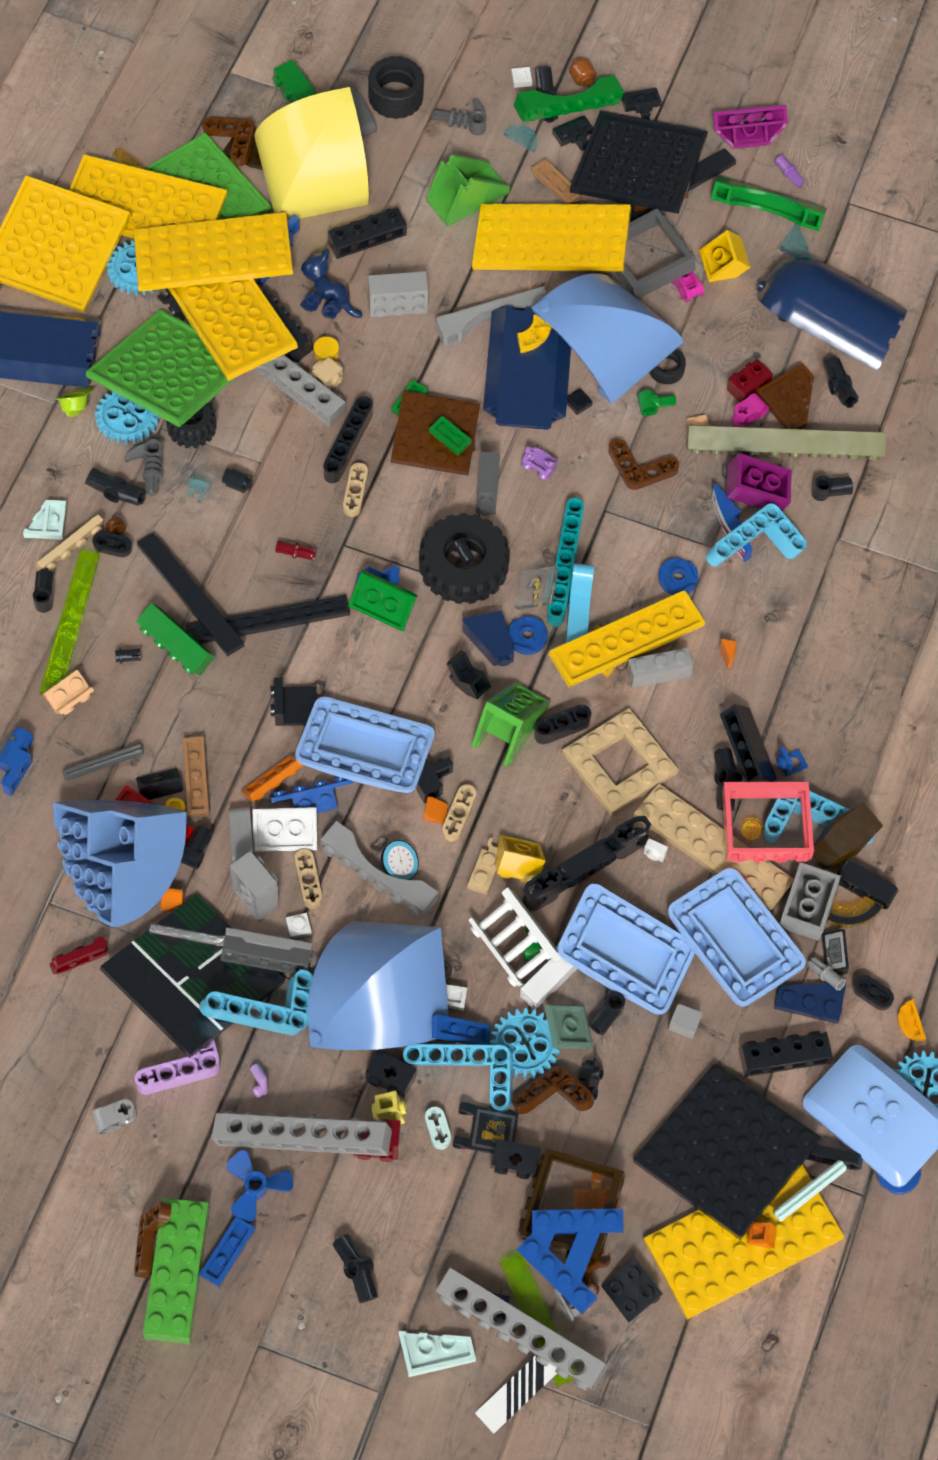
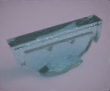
[504,125,538,153]

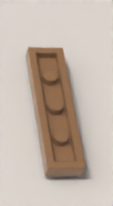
[183,736,209,817]

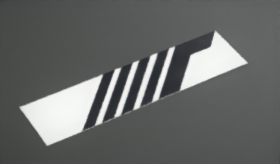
[475,1350,565,1434]

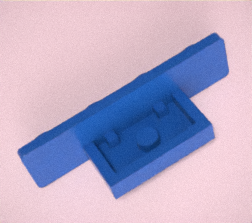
[269,777,353,813]

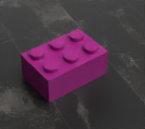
[726,453,792,511]

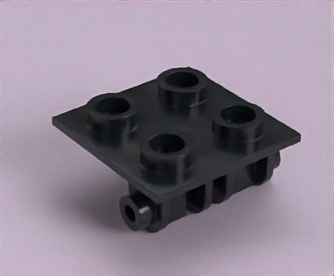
[601,1257,663,1323]

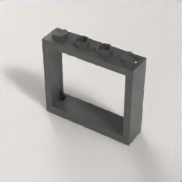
[615,208,696,299]

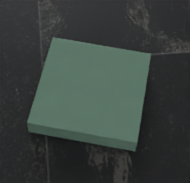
[545,1005,593,1050]

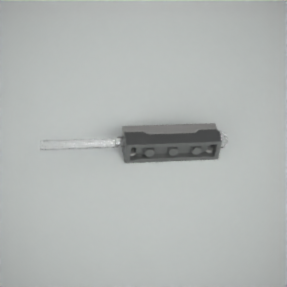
[149,924,320,974]

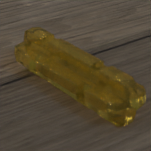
[113,148,141,169]

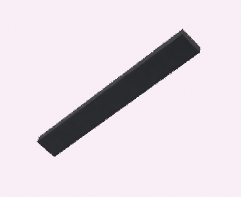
[626,149,737,222]
[137,533,245,657]
[186,595,350,644]

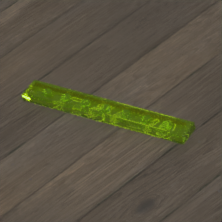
[39,551,100,696]

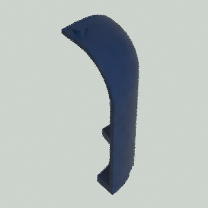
[756,257,907,370]

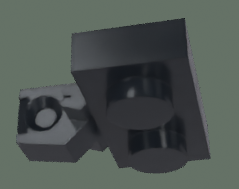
[621,88,662,120]
[552,115,593,151]

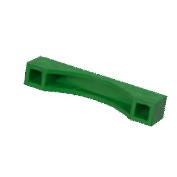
[513,75,624,122]
[711,176,827,231]

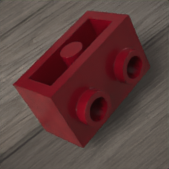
[727,359,773,402]

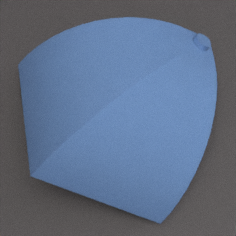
[532,274,684,404]
[308,921,449,1050]

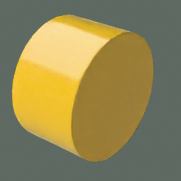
[314,337,339,362]

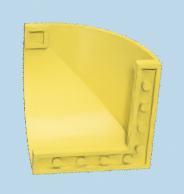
[254,87,369,221]

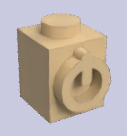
[312,357,343,390]

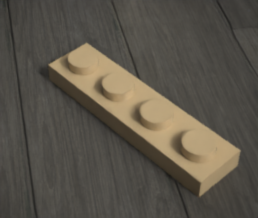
[36,514,103,571]

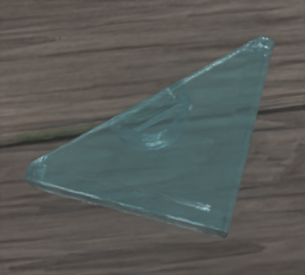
[780,224,812,258]

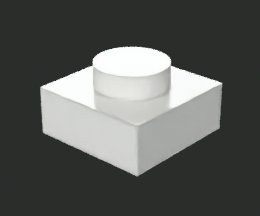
[511,67,532,88]
[644,838,668,862]
[286,913,312,940]
[446,984,467,1011]

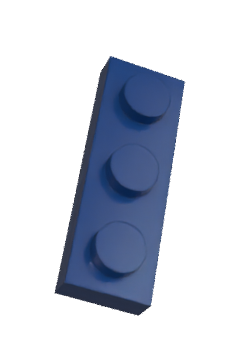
[432,1014,490,1045]
[200,1217,256,1287]

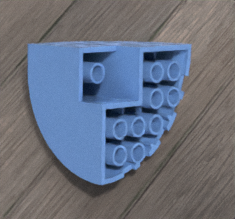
[53,800,187,927]

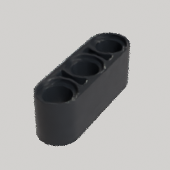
[534,705,592,745]
[837,860,898,909]

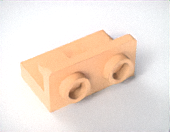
[42,670,94,715]

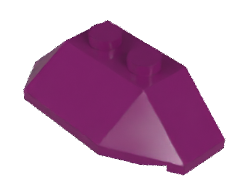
[713,105,788,149]

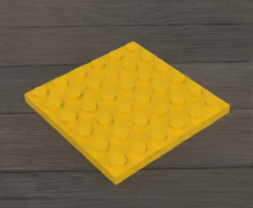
[0,176,131,313]

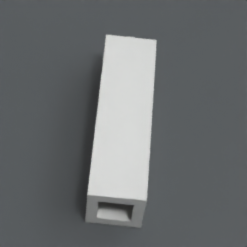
[519,958,577,1010]

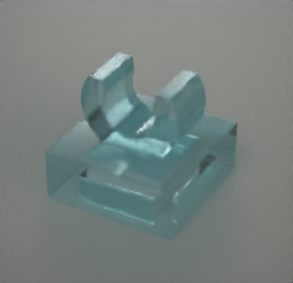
[187,478,212,499]

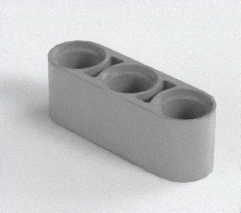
[229,807,254,863]

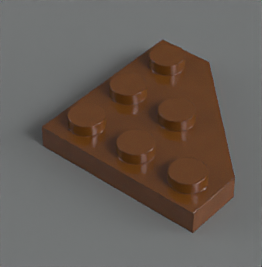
[756,363,814,429]

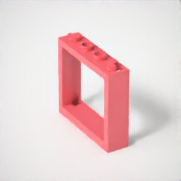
[722,782,814,863]

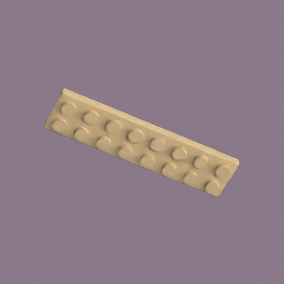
[633,783,794,913]

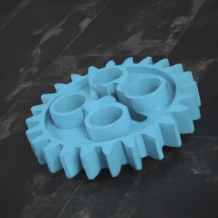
[107,240,159,296]
[95,390,160,445]
[490,1008,560,1080]
[894,1051,938,1108]

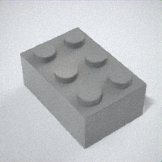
[368,271,428,317]
[230,851,279,922]
[779,862,841,941]

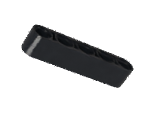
[323,396,373,484]

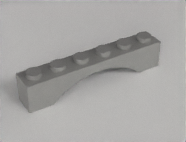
[435,286,547,347]
[321,821,438,919]

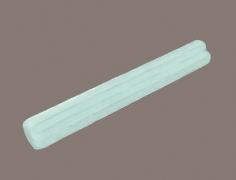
[774,1160,847,1221]

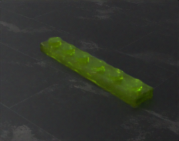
[499,1253,576,1388]

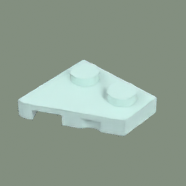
[23,500,67,540]

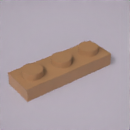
[531,159,582,204]

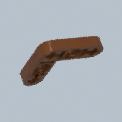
[202,117,256,166]
[608,439,679,490]
[512,1066,594,1114]
[134,1201,171,1279]

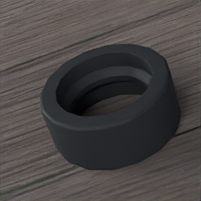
[649,348,686,384]

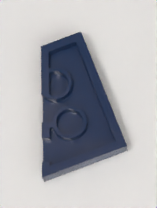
[774,982,847,1024]

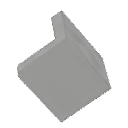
[669,1004,702,1039]

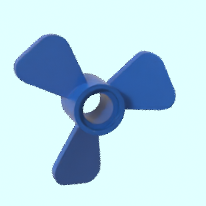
[227,1150,293,1223]

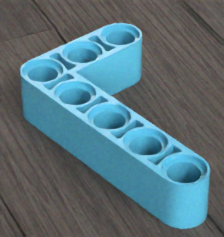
[706,504,807,566]
[566,563,594,643]
[762,791,876,845]
[199,970,313,1036]
[403,1044,513,1111]

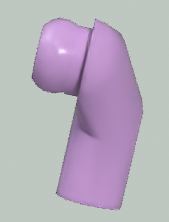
[250,1064,268,1098]

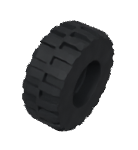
[419,513,510,604]

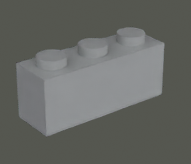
[627,648,693,688]

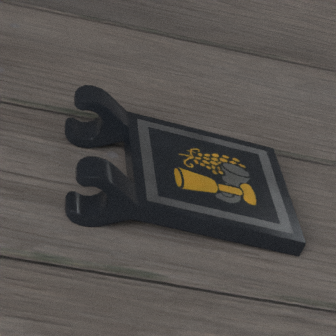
[453,1102,519,1154]

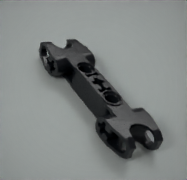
[522,816,651,911]

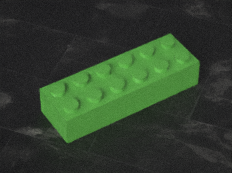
[143,1198,210,1344]

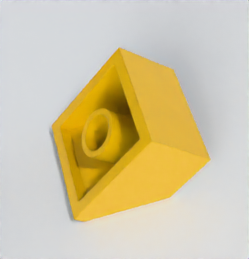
[699,230,751,282]
[495,834,545,883]

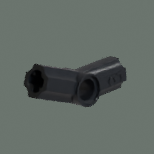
[535,66,558,123]
[823,356,858,408]
[85,468,146,506]
[714,748,742,811]
[332,1234,378,1304]

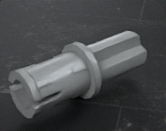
[808,957,846,990]

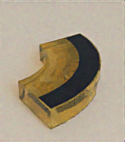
[826,896,883,928]

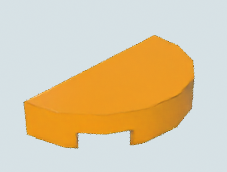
[897,999,926,1041]

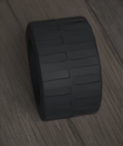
[368,56,424,119]

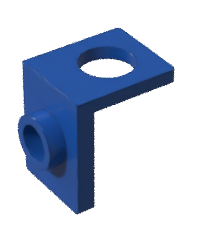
[776,747,808,777]

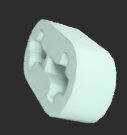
[425,1107,451,1150]

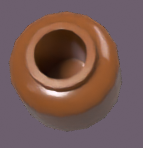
[569,58,596,87]

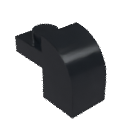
[446,650,491,700]
[416,757,453,803]

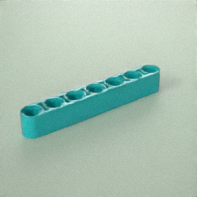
[547,498,584,627]

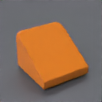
[720,639,737,669]
[424,796,448,824]
[161,888,185,912]
[747,1222,777,1248]

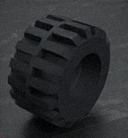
[166,403,216,448]

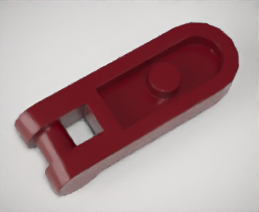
[49,937,108,974]

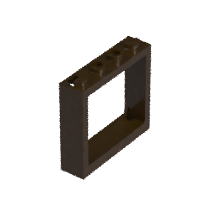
[518,1149,626,1262]

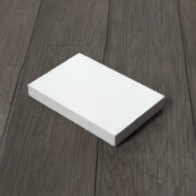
[253,808,317,852]

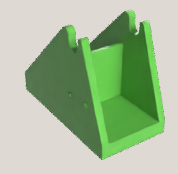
[426,154,510,227]
[471,682,551,767]

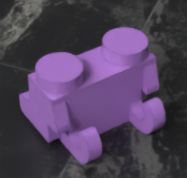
[521,446,558,481]

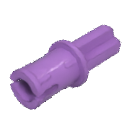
[775,155,805,188]

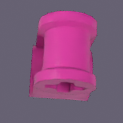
[673,271,704,302]
[732,393,769,427]

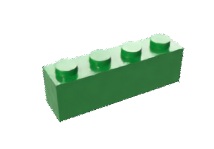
[272,60,317,103]
[136,603,216,675]

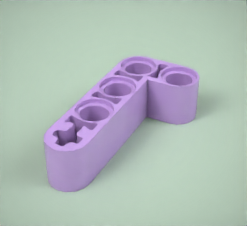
[135,1039,220,1095]

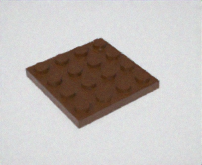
[390,390,480,476]

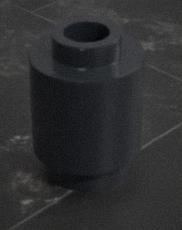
[222,468,253,493]

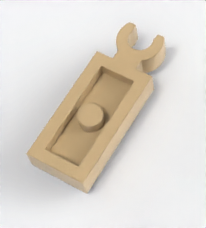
[467,837,498,895]

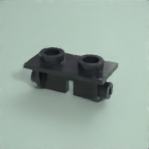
[578,1058,604,1108]

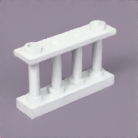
[469,888,561,988]

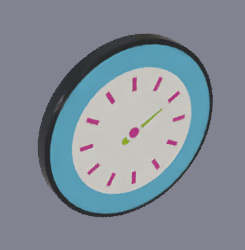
[381,840,419,880]

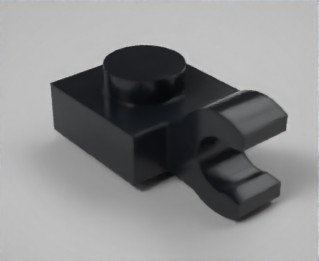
[157,288,186,321]

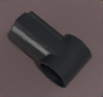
[811,476,853,501]
[33,569,54,613]
[181,825,213,870]
[588,992,625,1036]

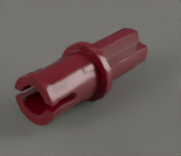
[275,540,316,560]

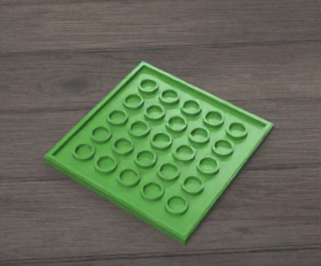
[144,133,271,220]
[86,309,236,427]

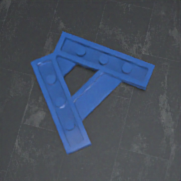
[516,1209,624,1315]

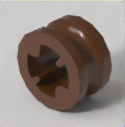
[106,517,126,535]

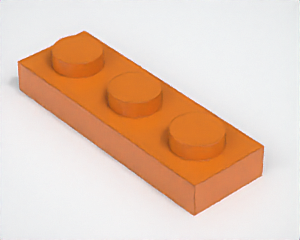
[241,755,303,802]

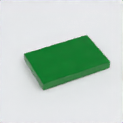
[348,570,418,632]

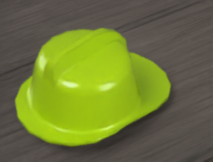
[54,387,94,417]

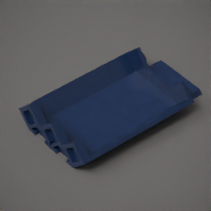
[483,306,571,430]
[0,308,102,388]

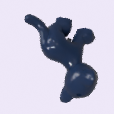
[300,248,363,319]

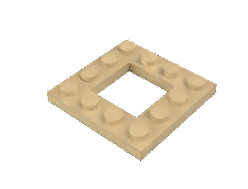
[562,708,679,816]

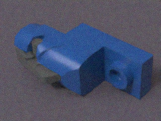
[0,727,34,797]

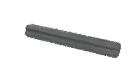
[62,743,143,781]

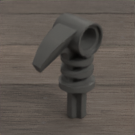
[432,99,486,136]
[124,439,163,496]

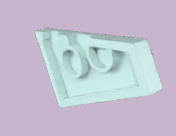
[398,1331,476,1377]

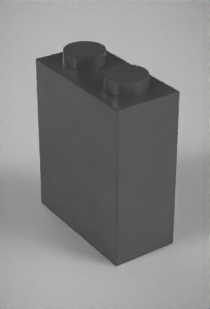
[476,451,500,515]

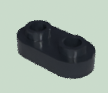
[92,531,133,557]
[853,975,894,1010]

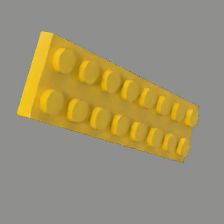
[548,590,706,688]

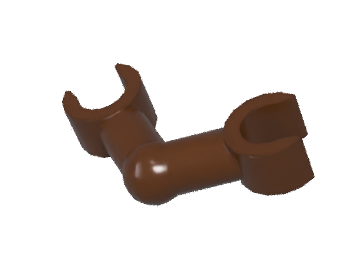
[584,1251,611,1296]

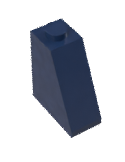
[462,611,514,666]

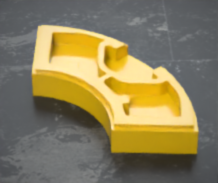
[517,314,552,353]

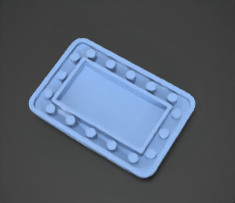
[295,697,435,793]
[668,868,806,1007]
[557,884,695,1015]
[803,1045,938,1187]

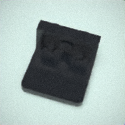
[270,678,317,726]

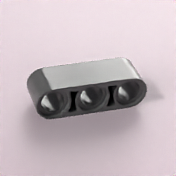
[351,89,376,137]

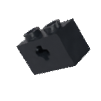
[365,1050,417,1098]
[490,1139,540,1180]

